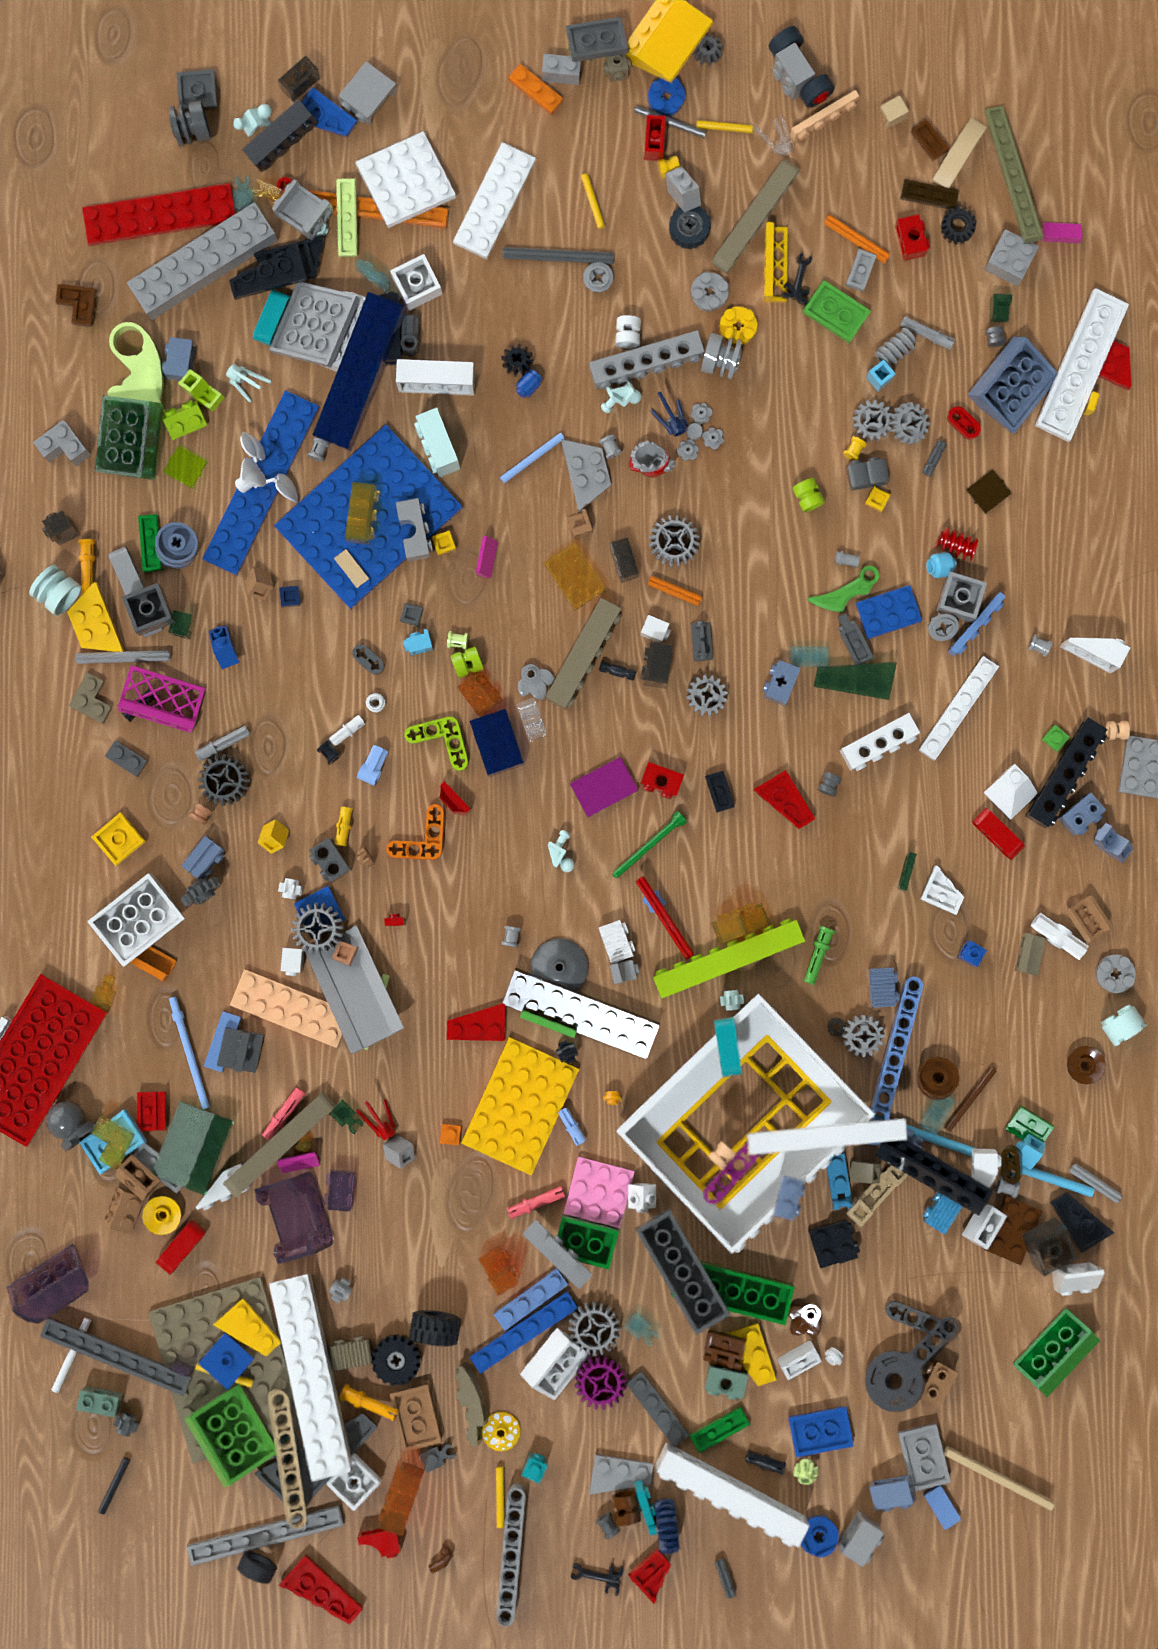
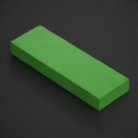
[520,1010,577,1038]

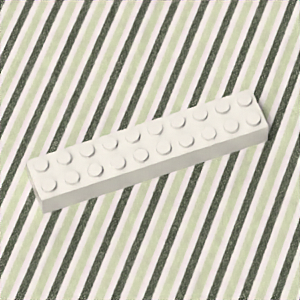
[269,1273,354,1481]

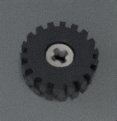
[371,1333,421,1386]

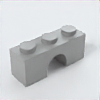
[396,498,433,562]

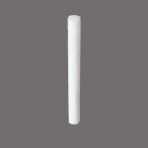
[51,1317,92,1393]

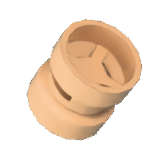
[1106,721,1130,740]
[708,1141,736,1169]

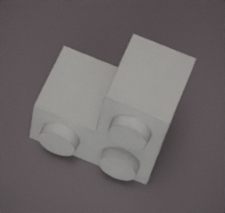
[33,420,91,466]

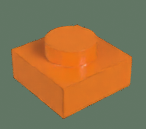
[440,1124,461,1145]

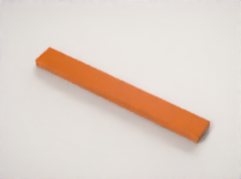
[308,190,449,229]

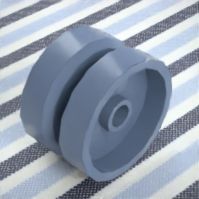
[155,522,198,569]

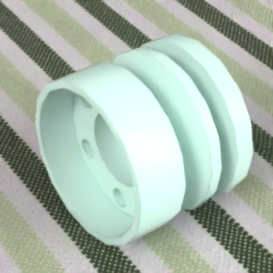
[29,564,81,616]

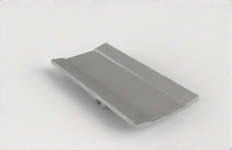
[305,925,404,1054]

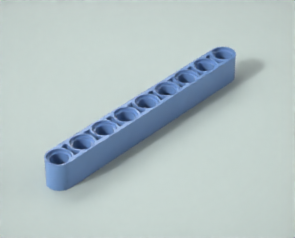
[868,977,923,1145]

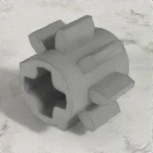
[329,1278,353,1303]

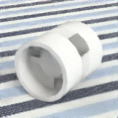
[615,315,641,349]

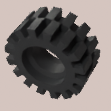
[940,206,977,245]

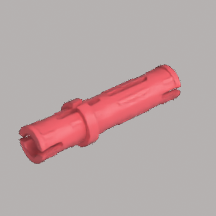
[261,1087,306,1140]
[507,1186,565,1220]

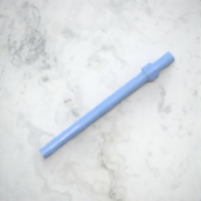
[169,996,210,1109]

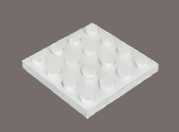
[356,132,456,228]

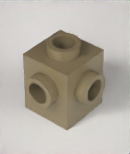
[603,54,631,82]

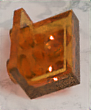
[457,671,503,717]

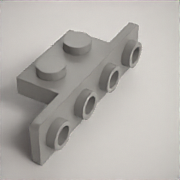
[523,1220,592,1288]

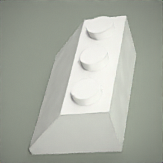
[520,1328,591,1400]

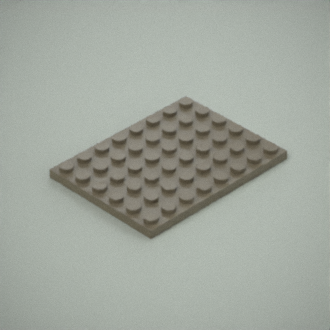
[148,1276,301,1464]

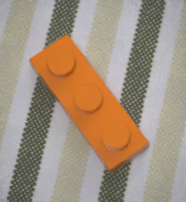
[508,64,563,115]

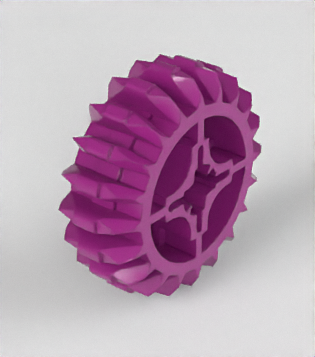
[575,1356,627,1410]

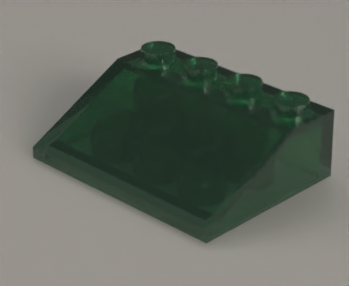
[95,395,163,480]
[152,1101,235,1195]

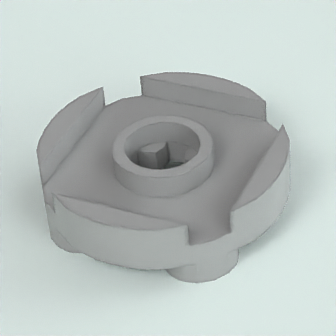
[691,272,729,312]
[1095,955,1136,993]

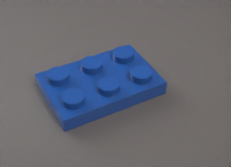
[855,585,922,640]
[788,1406,854,1457]

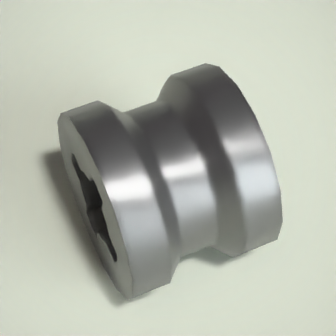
[985,326,1006,347]

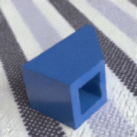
[209,625,240,669]

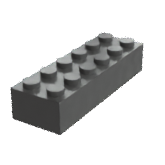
[635,1208,730,1335]

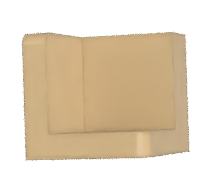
[880,95,909,129]

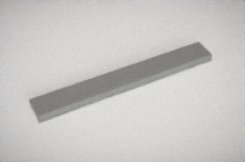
[186,1505,344,1566]

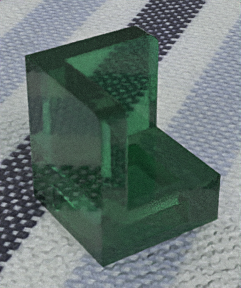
[989,294,1013,322]
[168,610,193,640]

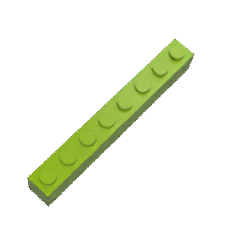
[653,918,805,999]

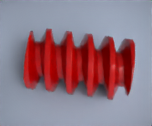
[935,527,978,562]

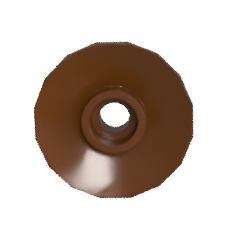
[1067,1046,1106,1085]

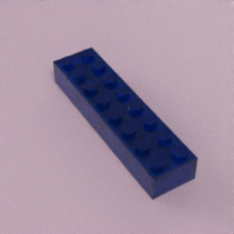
[313,292,406,452]

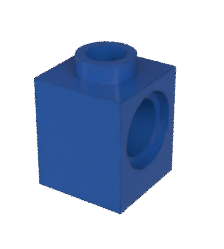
[957,941,987,967]

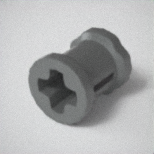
[595,1512,620,1540]

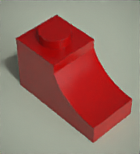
[357,1524,402,1558]

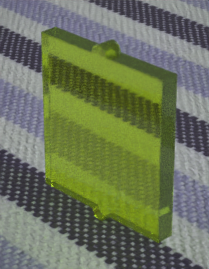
[163,445,207,489]

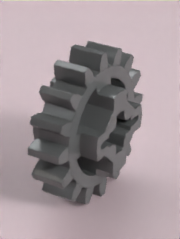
[181,877,221,907]

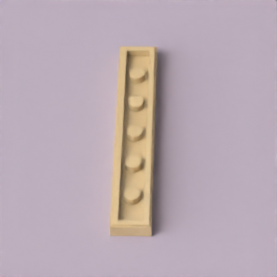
[943,1445,1054,1511]

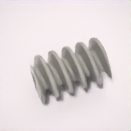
[874,328,916,368]

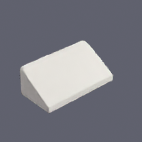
[777,1341,822,1380]

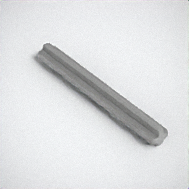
[75,650,171,664]

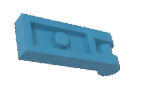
[826,1153,853,1210]

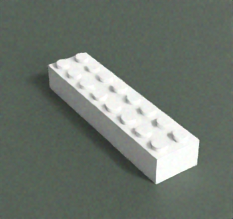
[656,1442,809,1547]

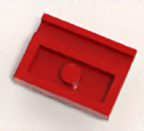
[137,1091,167,1131]

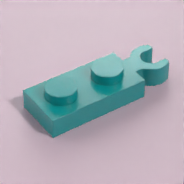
[634,1480,658,1536]

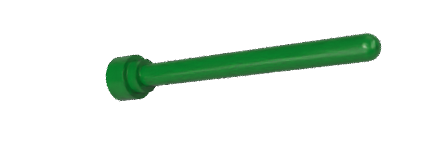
[613,811,687,878]

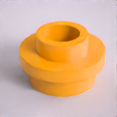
[603,1091,622,1105]

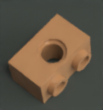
[114,1154,160,1201]

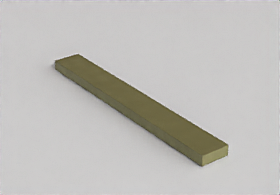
[984,105,1043,244]

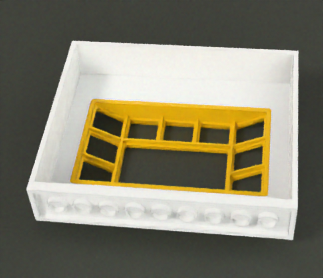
[616,994,875,1253]

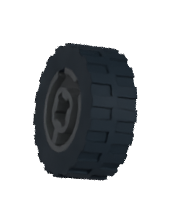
[669,206,711,249]

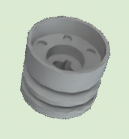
[701,332,742,380]

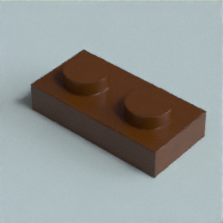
[911,119,949,162]

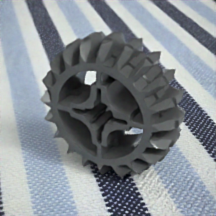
[198,754,250,806]

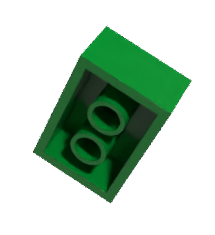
[557,1214,619,1270]

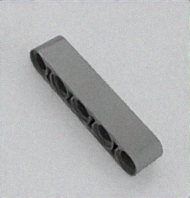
[108,546,163,638]

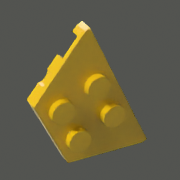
[67,582,125,652]

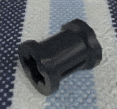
[317,740,342,765]

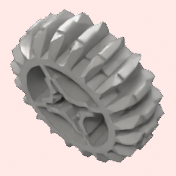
[649,515,700,567]
[291,903,344,955]
[568,1301,621,1356]

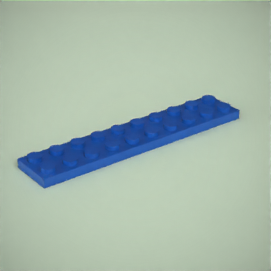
[202,390,320,576]

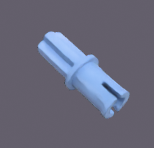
[558,1108,587,1146]

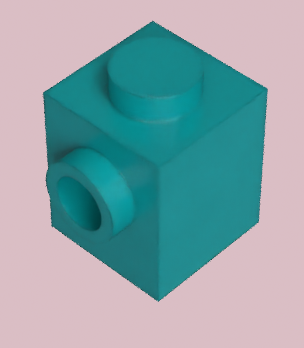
[522,1452,548,1484]

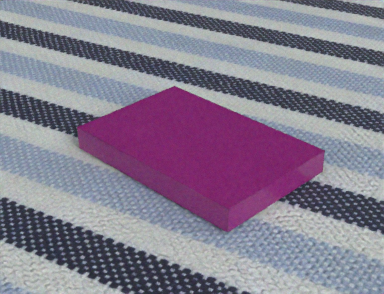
[570,757,638,817]

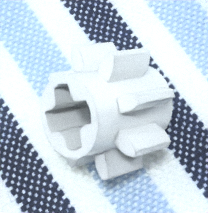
[278,878,303,900]

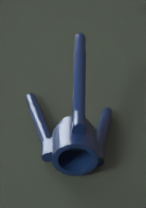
[650,391,688,437]

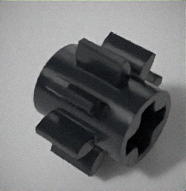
[556,1040,579,1064]

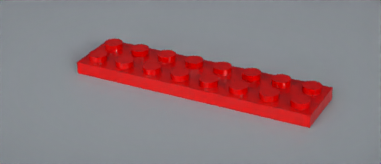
[82,183,236,246]

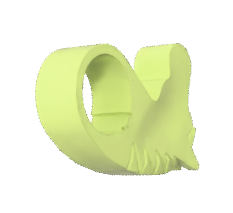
[108,322,164,412]

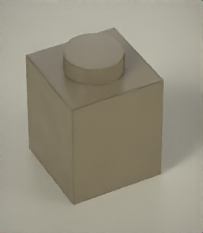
[849,1161,881,1184]

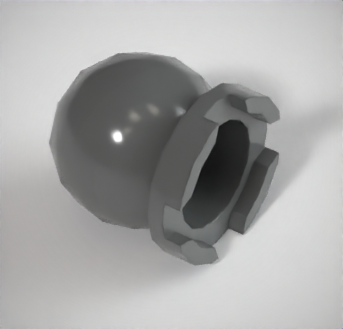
[46,1101,97,1152]

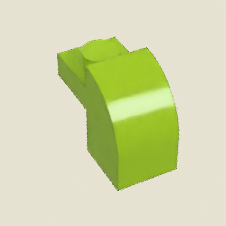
[178,369,225,412]

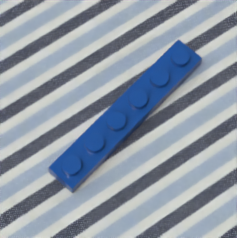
[470,1291,578,1374]

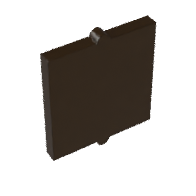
[966,469,1012,514]

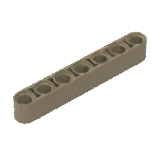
[711,159,800,274]
[222,1091,336,1198]

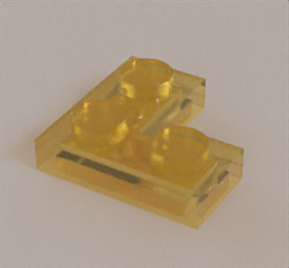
[91,1116,135,1170]

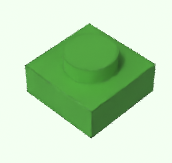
[1042,725,1069,752]

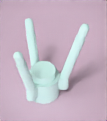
[226,364,271,402]

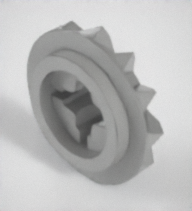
[583,263,613,293]
[928,612,959,641]

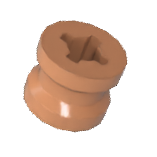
[189,802,213,825]

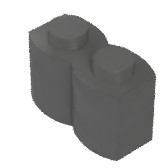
[846,457,889,491]

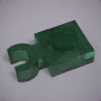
[329,1099,364,1134]

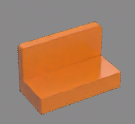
[130,946,177,981]

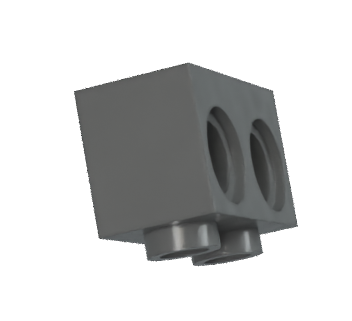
[309,837,351,883]

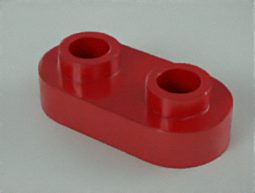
[947,406,981,440]

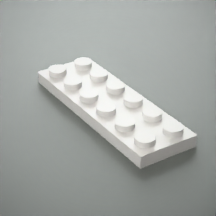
[453,142,536,259]

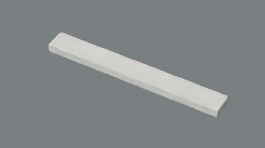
[747,1119,907,1155]

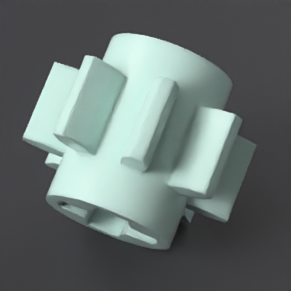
[720,990,744,1011]

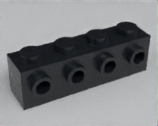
[242,99,317,173]

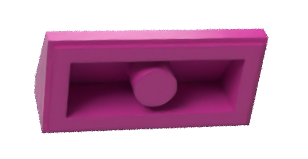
[1042,222,1083,243]
[476,536,498,578]
[277,1151,320,1173]

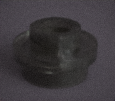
[827,1017,846,1037]

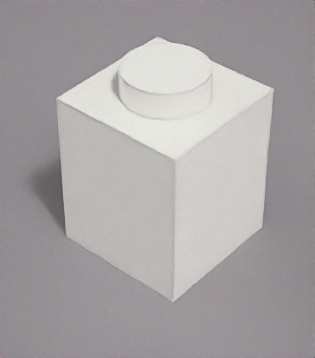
[641,615,671,644]
[281,948,304,976]

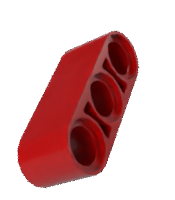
[972,808,1025,861]
[155,1219,207,1275]

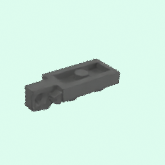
[838,613,874,667]

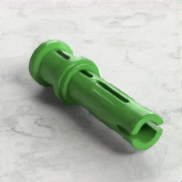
[803,926,836,985]

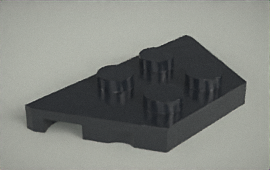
[253,235,325,280]

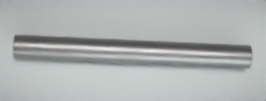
[634,105,707,138]

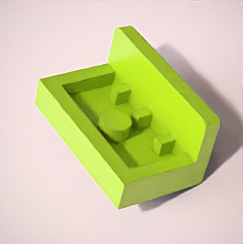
[162,400,207,440]

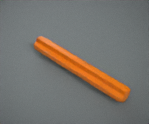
[824,215,890,263]

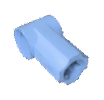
[357,745,389,786]

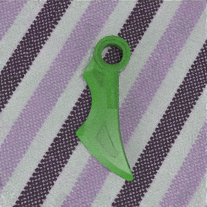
[808,566,879,612]

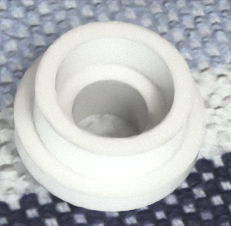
[366,693,385,712]
[825,1347,843,1366]

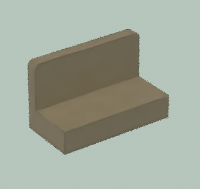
[1014,933,1045,976]

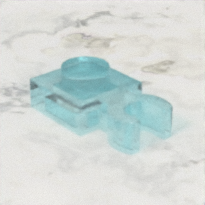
[233,176,254,211]
[623,1311,659,1346]

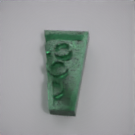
[813,662,897,700]

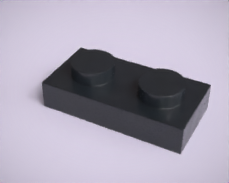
[705,771,735,813]

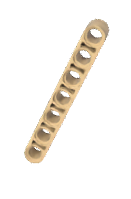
[268,1389,307,1529]

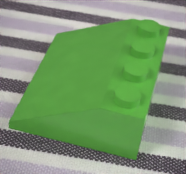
[184,1384,276,1487]

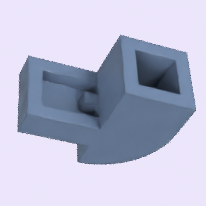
[1093,823,1134,863]

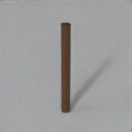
[944,1067,997,1132]

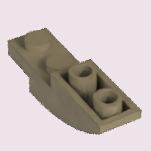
[456,1363,488,1446]

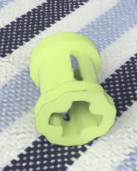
[447,631,469,650]

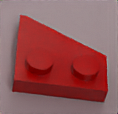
[628,1548,671,1604]

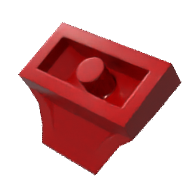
[439,781,472,816]

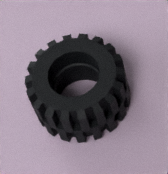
[409,1310,461,1347]

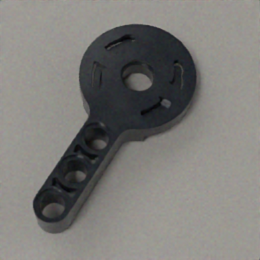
[865,1317,962,1412]

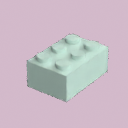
[414,408,460,477]

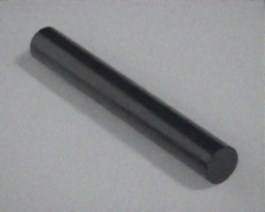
[98,1457,130,1515]

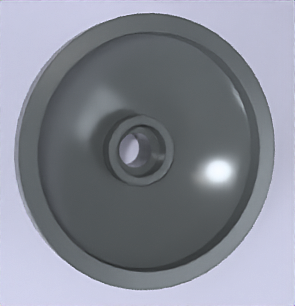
[531,939,588,991]

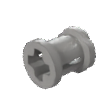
[599,434,622,459]
[307,438,330,462]
[1028,634,1053,657]
[501,926,521,948]
[995,1176,1020,1198]

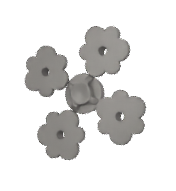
[666,403,724,461]

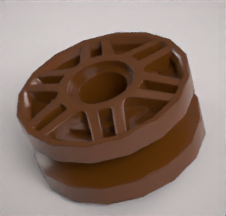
[916,1057,960,1101]

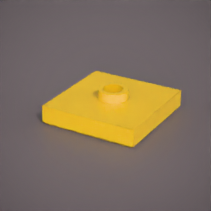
[91,812,146,866]

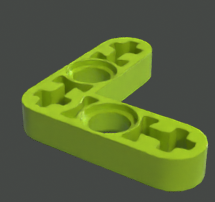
[404,717,468,771]

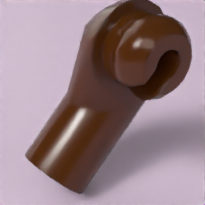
[429,1546,453,1573]

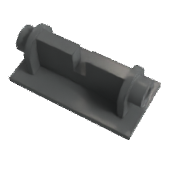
[691,621,713,661]

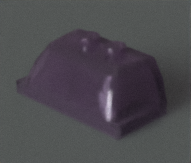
[7,1244,89,1324]

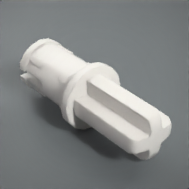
[329,715,365,746]

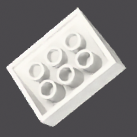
[87,873,185,967]

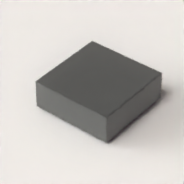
[400,603,424,627]

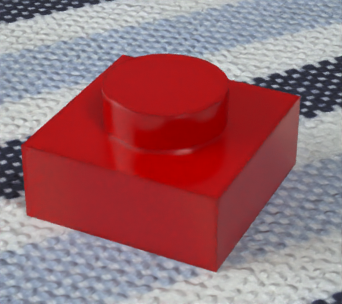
[384,914,406,927]

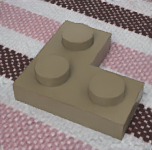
[69,673,112,724]

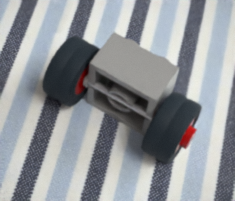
[768,26,835,108]

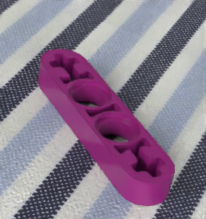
[703,1142,760,1204]

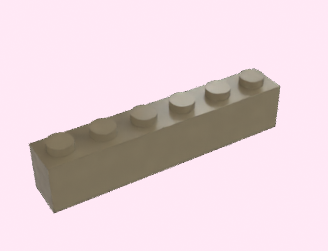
[545,598,622,710]

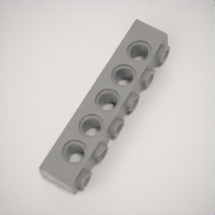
[589,330,704,390]

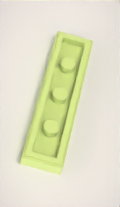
[336,179,358,257]

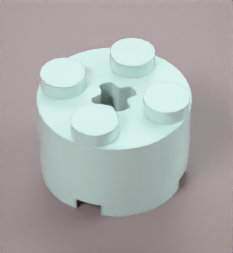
[1101,1004,1148,1047]

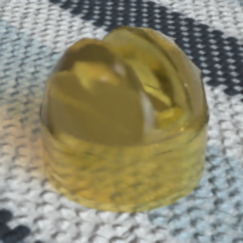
[294,1136,311,1153]

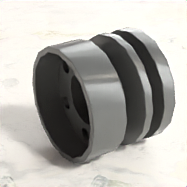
[169,100,211,147]

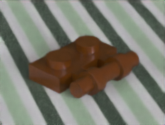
[703,1329,747,1371]

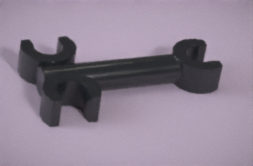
[781,253,812,305]
[571,1563,624,1596]

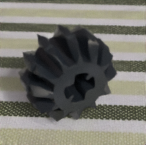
[501,344,533,377]

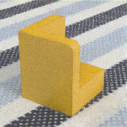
[258,819,289,854]

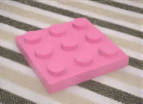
[564,1156,635,1228]

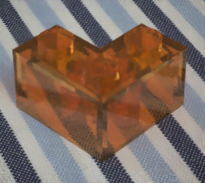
[478,1245,520,1296]

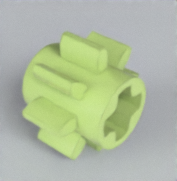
[794,1459,818,1484]

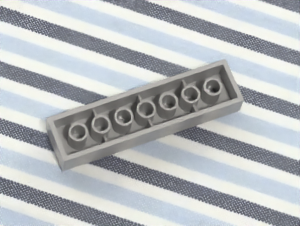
[127,202,278,321]

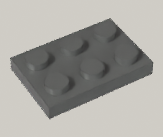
[566,17,628,62]

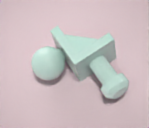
[233,104,272,137]
[601,381,641,413]
[548,830,574,872]

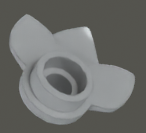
[518,664,555,700]

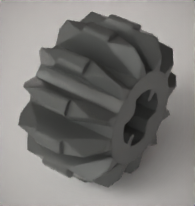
[692,33,723,66]

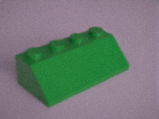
[1013,1308,1101,1398]

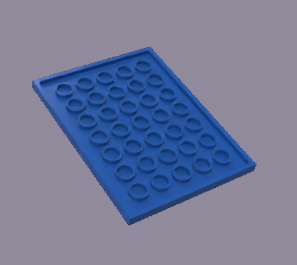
[274,425,463,609]

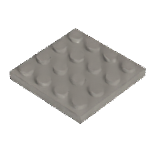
[269,282,360,368]

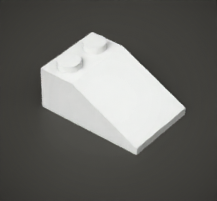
[1060,638,1130,674]
[1051,1262,1104,1295]

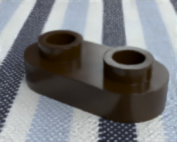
[1001,1145,1023,1184]

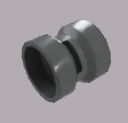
[817,772,842,797]

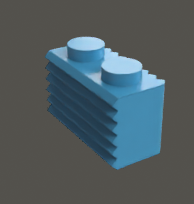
[922,1192,962,1235]

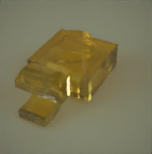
[251,179,284,203]
[91,974,116,1010]

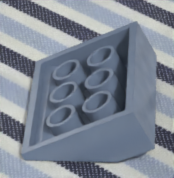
[968,337,1057,434]

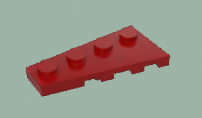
[278,1554,364,1625]

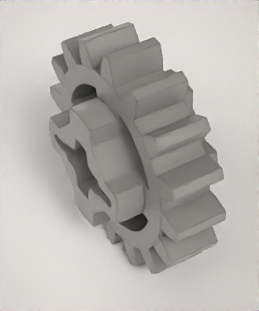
[852,400,893,442]
[889,402,930,445]
[686,675,728,717]
[841,1014,885,1057]

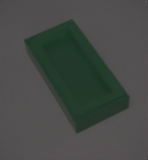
[897,852,917,892]

